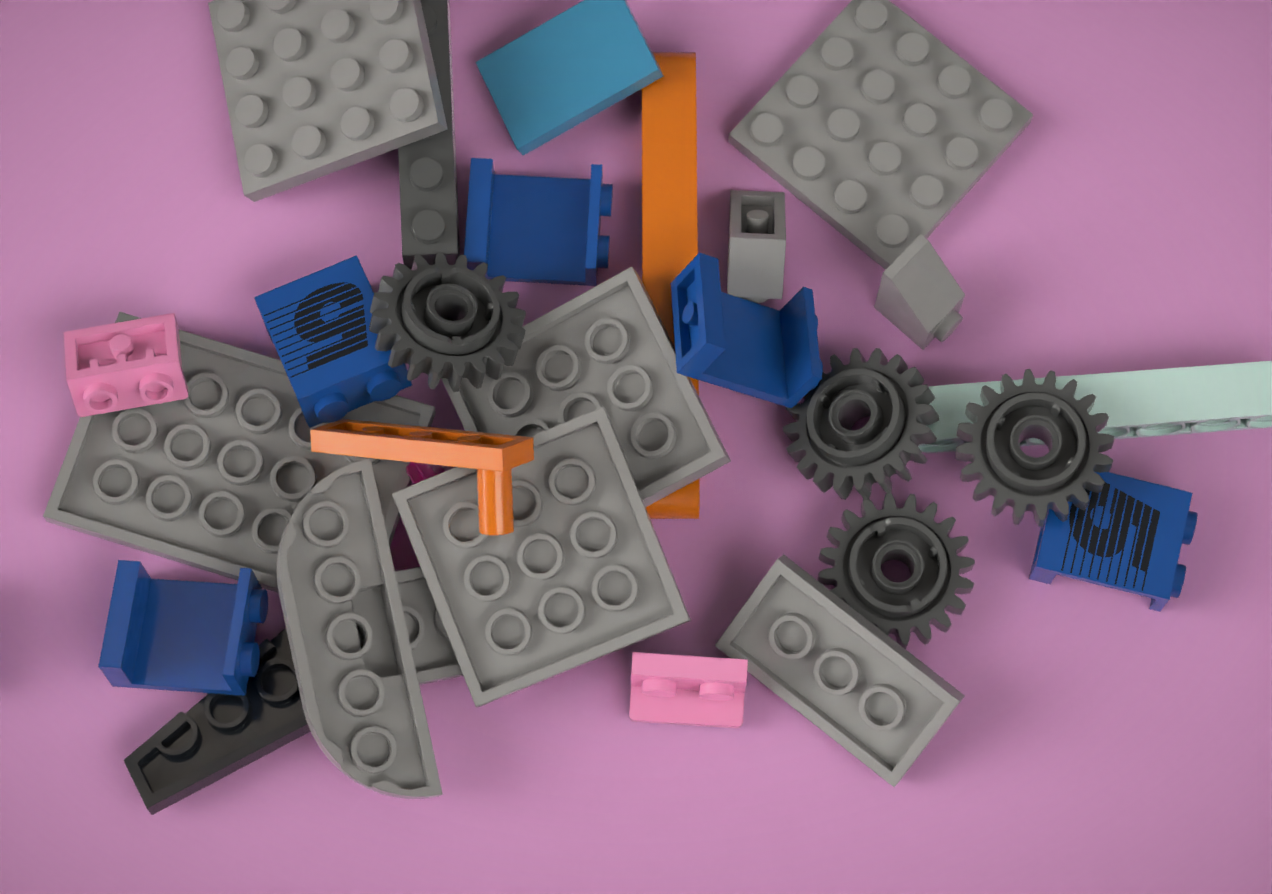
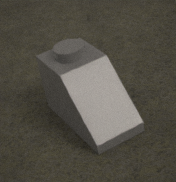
[727,190,786,303]
[874,234,965,350]

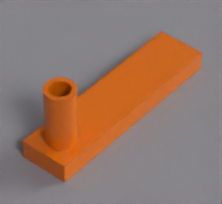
[310,419,534,535]

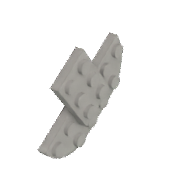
[277,458,463,799]

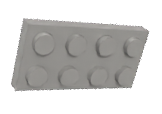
[715,554,965,787]

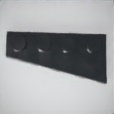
[123,628,311,815]

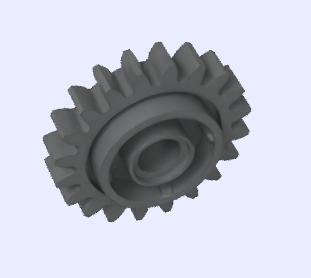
[369,252,526,392]
[783,348,939,500]
[955,369,1114,527]
[817,493,975,649]

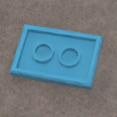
[476,0,664,155]

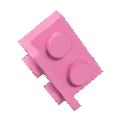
[64,313,188,417]
[629,652,748,728]

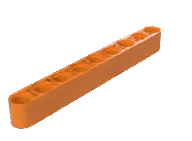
[642,52,700,519]

